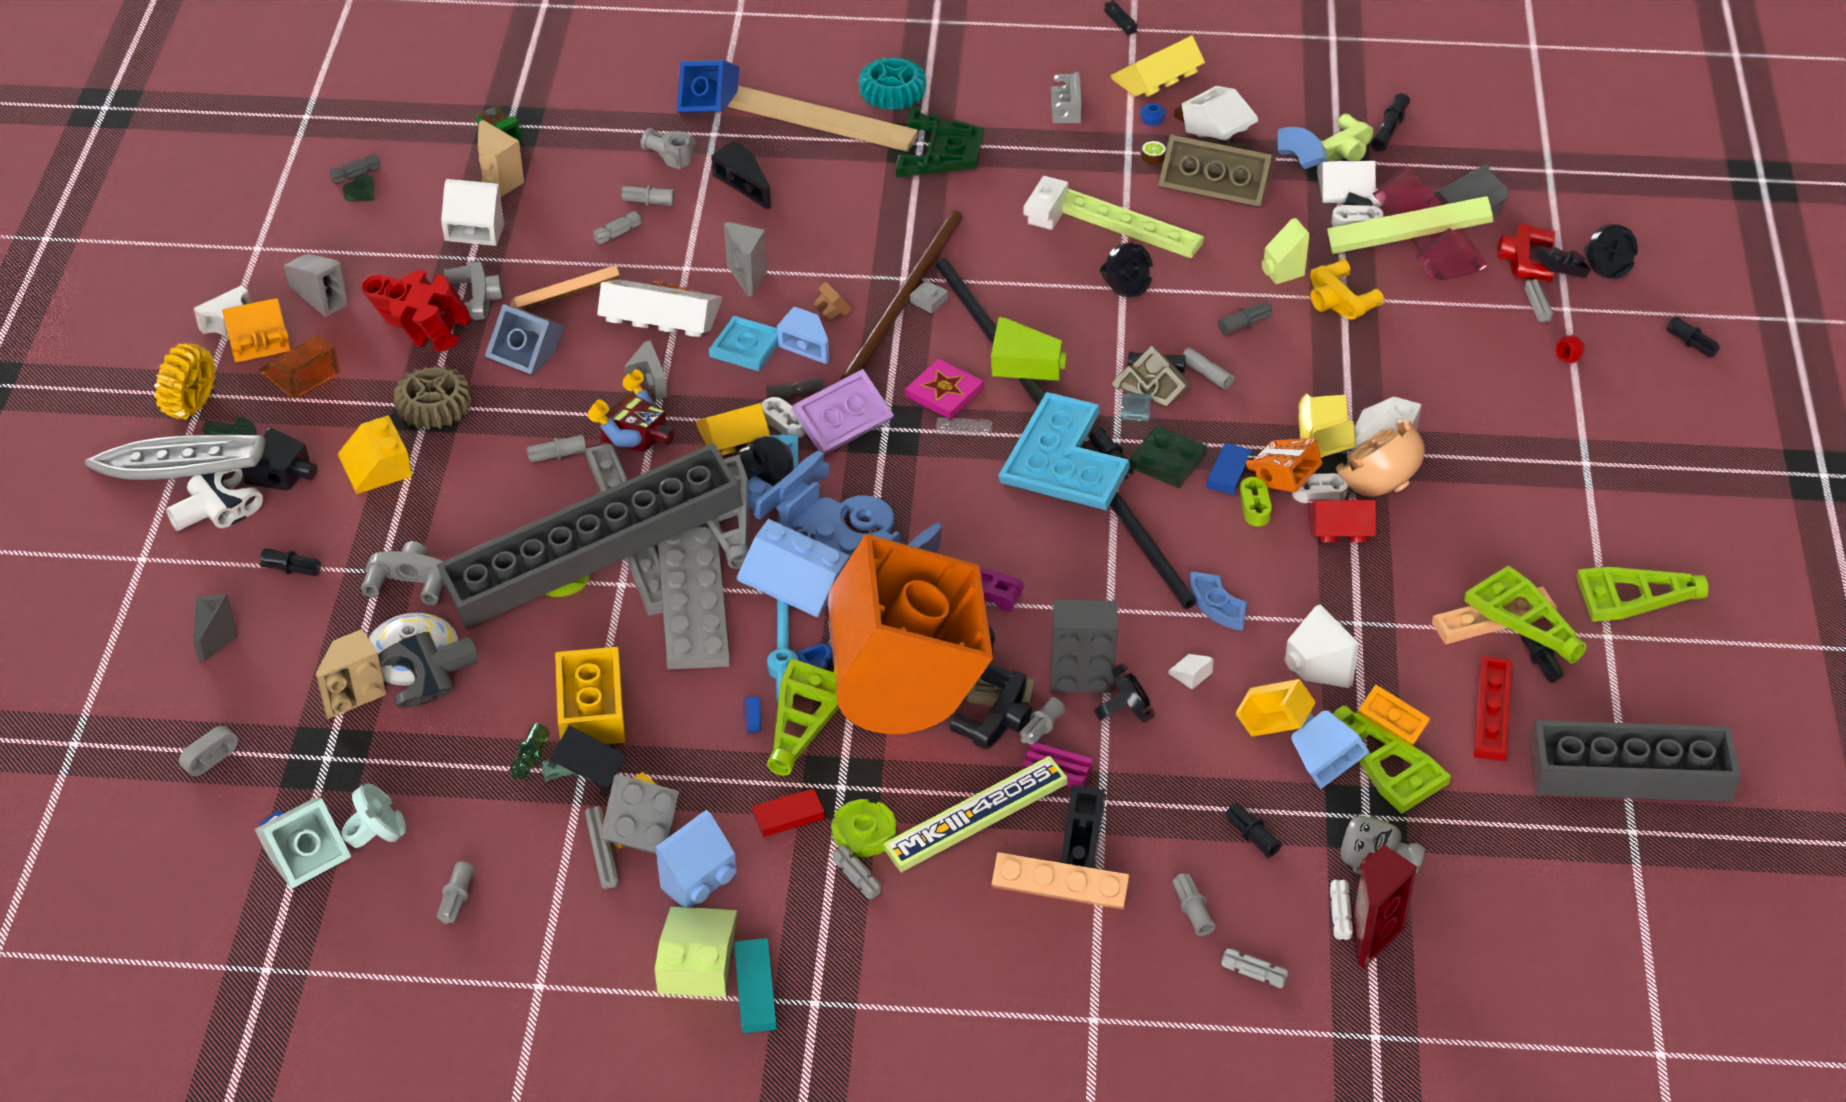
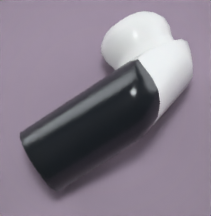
[1345,189,1385,208]

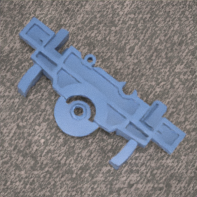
[749,451,942,559]

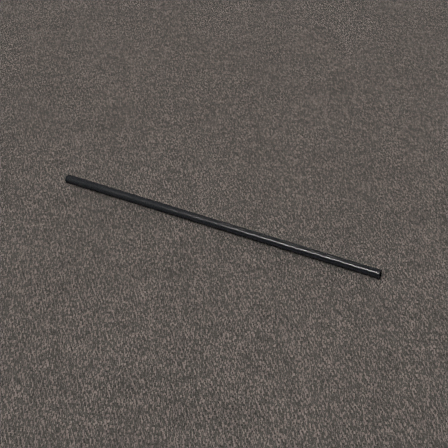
[936,258,1196,609]

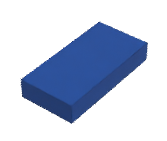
[1206,443,1253,495]

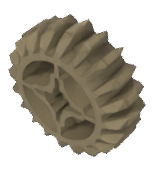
[394,364,472,431]

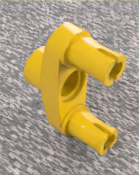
[1310,259,1384,320]

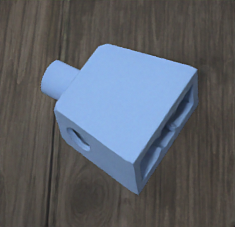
[1291,711,1370,789]

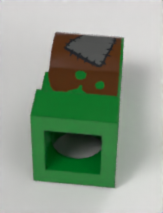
[476,106,521,142]

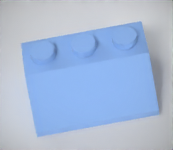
[736,519,849,618]

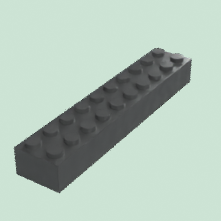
[437,443,743,629]

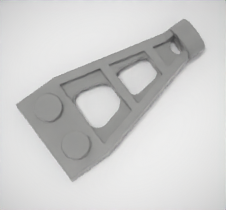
[706,454,749,569]

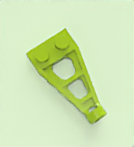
[1464,565,1587,663]
[1576,567,1708,622]
[767,658,839,776]
[1333,705,1451,814]

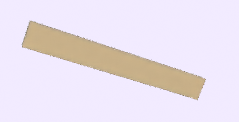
[726,86,918,152]

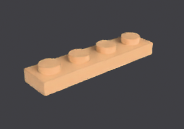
[991,852,1129,910]

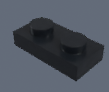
[1535,247,1591,278]

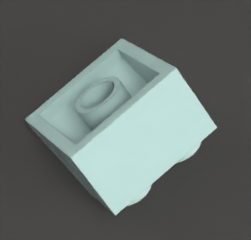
[254,798,351,889]

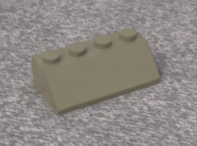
[1158,135,1276,207]

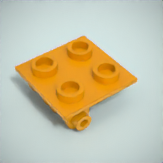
[222,298,291,363]

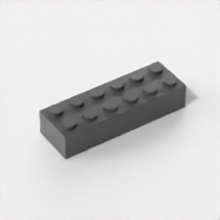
[1530,720,1741,801]

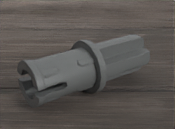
[1218,302,1272,336]

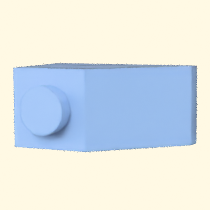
[777,306,829,364]

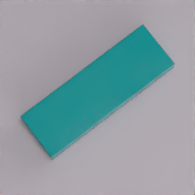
[734,938,777,1033]

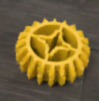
[154,343,216,420]

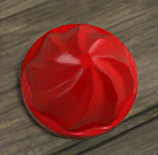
[1556,335,1585,364]

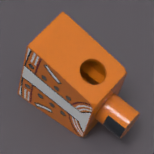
[1246,438,1322,492]

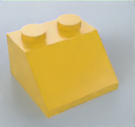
[696,403,770,456]
[338,415,412,494]

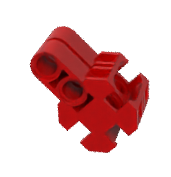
[361,269,471,352]

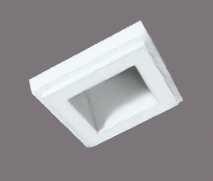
[1168,654,1214,689]

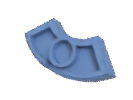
[1278,127,1328,169]
[1190,572,1247,631]

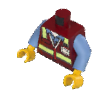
[588,369,675,452]

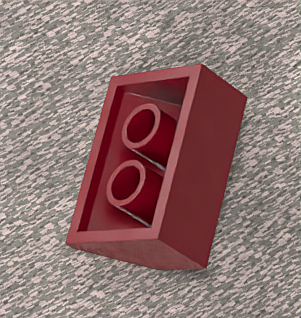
[1352,844,1417,969]

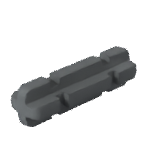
[329,154,381,184]

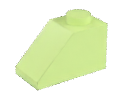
[1262,218,1310,284]

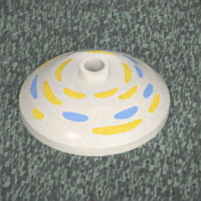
[369,613,458,686]

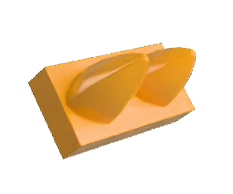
[1358,684,1431,746]

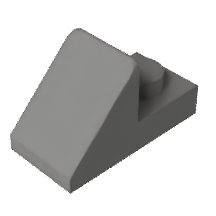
[625,341,668,400]

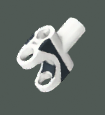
[166,469,263,531]

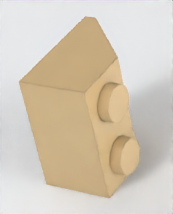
[477,120,524,197]

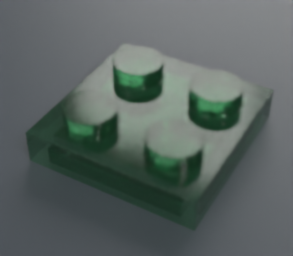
[1129,425,1207,489]

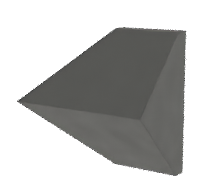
[193,594,238,662]

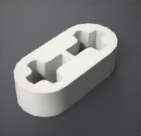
[1331,205,1383,227]
[762,397,806,438]
[1292,473,1348,503]

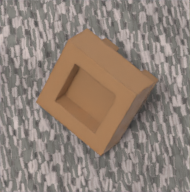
[813,281,852,320]

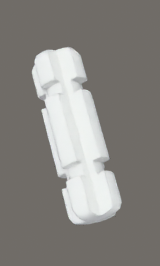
[1330,879,1353,940]

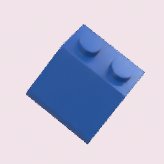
[676,60,740,113]

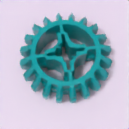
[858,56,927,111]

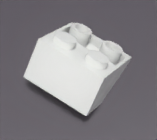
[1182,86,1258,141]
[441,179,504,246]

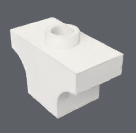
[1023,175,1068,230]
[194,285,251,340]

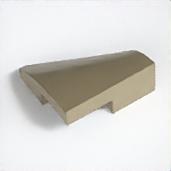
[1111,345,1193,406]

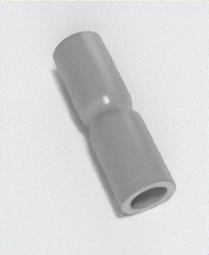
[1182,348,1234,390]

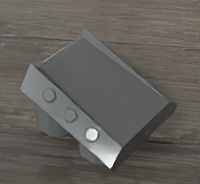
[1434,163,1509,216]

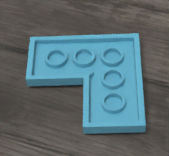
[998,392,1130,510]

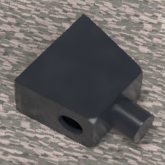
[242,427,317,491]

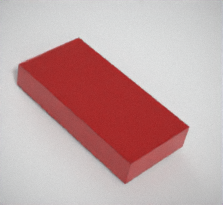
[752,788,825,837]

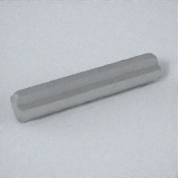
[585,806,619,890]

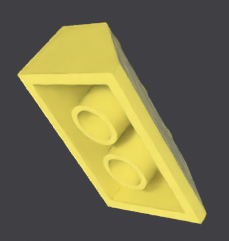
[1110,35,1205,97]

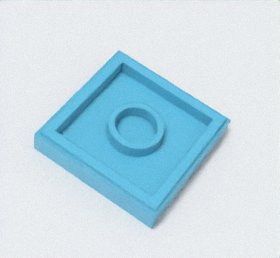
[709,316,778,371]

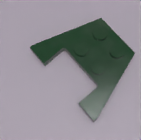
[896,107,984,177]

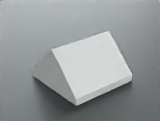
[1317,161,1376,203]

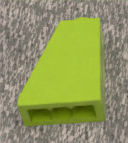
[991,317,1067,381]

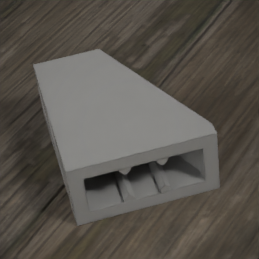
[284,253,348,317]

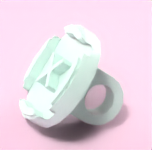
[341,784,406,848]

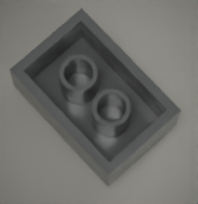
[1051,599,1118,693]

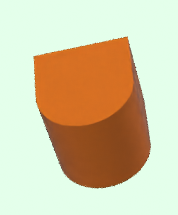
[828,534,993,734]

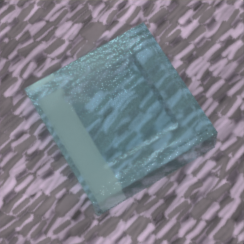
[1121,393,1150,421]

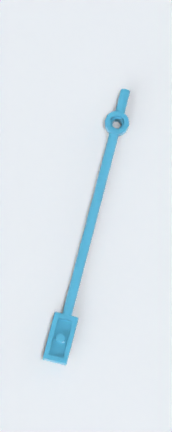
[767,434,798,702]

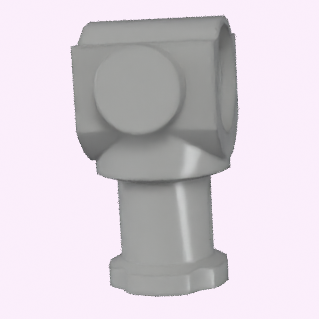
[641,128,696,170]

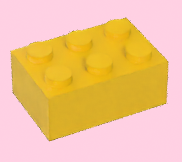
[555,647,625,744]

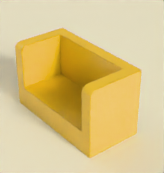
[1236,679,1316,737]

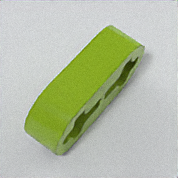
[1239,477,1272,527]

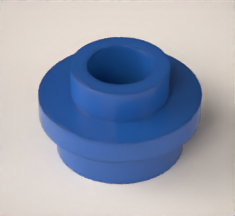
[1140,103,1166,126]

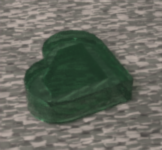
[342,175,375,202]

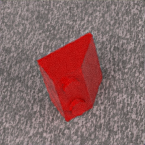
[1308,500,1376,542]

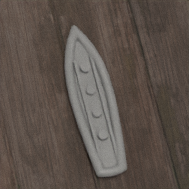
[85,435,266,480]

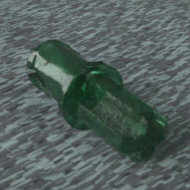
[509,723,550,779]

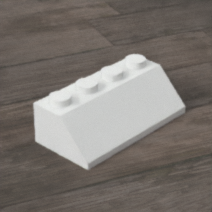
[597,279,722,337]

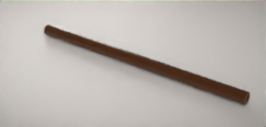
[840,210,963,380]

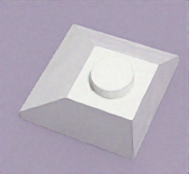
[1346,397,1422,452]
[1285,604,1359,688]

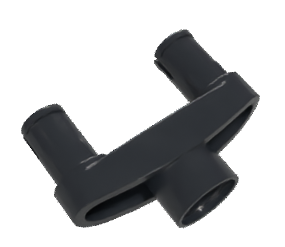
[950,663,1032,749]

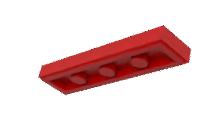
[1473,656,1513,761]

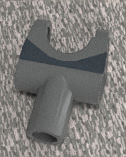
[378,632,478,708]

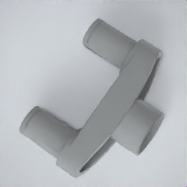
[444,261,504,321]
[361,541,444,605]

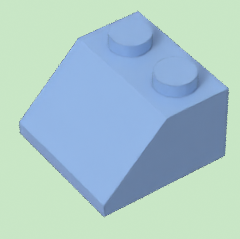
[656,810,737,908]

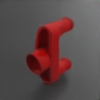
[1497,222,1556,283]

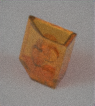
[260,334,340,400]

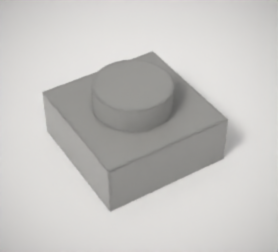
[910,280,948,313]

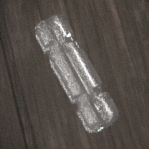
[936,417,992,437]

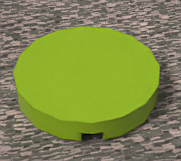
[831,799,896,857]

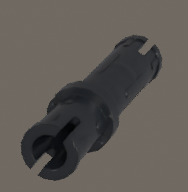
[1371,93,1410,152]

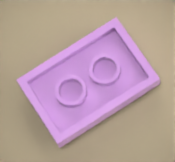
[791,369,894,455]

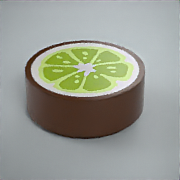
[1141,141,1167,164]

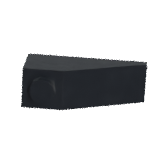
[711,141,771,209]
[1060,785,1106,868]

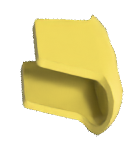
[1298,393,1356,458]

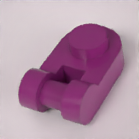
[980,569,1024,611]

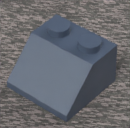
[485,304,565,375]

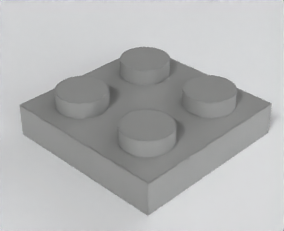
[600,774,679,855]

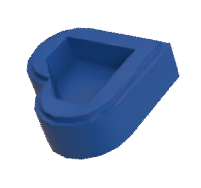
[794,644,833,670]
[743,696,761,734]

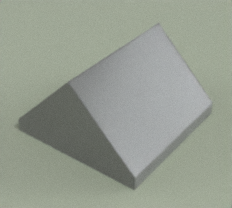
[724,222,767,297]

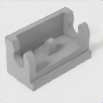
[1051,72,1082,123]

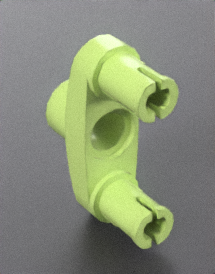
[1321,113,1374,161]

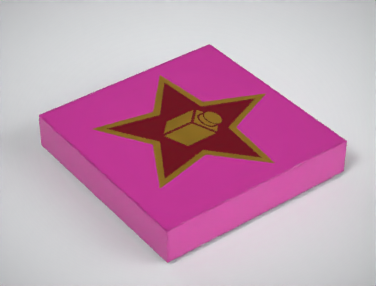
[905,358,984,419]

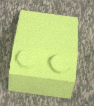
[655,907,737,997]

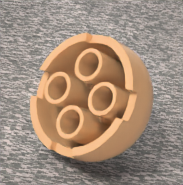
[1336,419,1425,497]

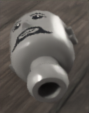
[1340,815,1426,875]

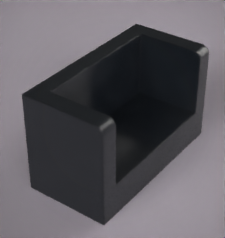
[548,725,626,796]

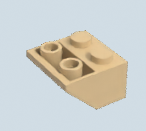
[316,629,386,719]

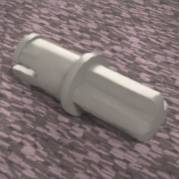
[621,185,675,206]
[527,434,586,462]
[1020,698,1065,745]
[437,862,475,925]
[1172,873,1216,936]

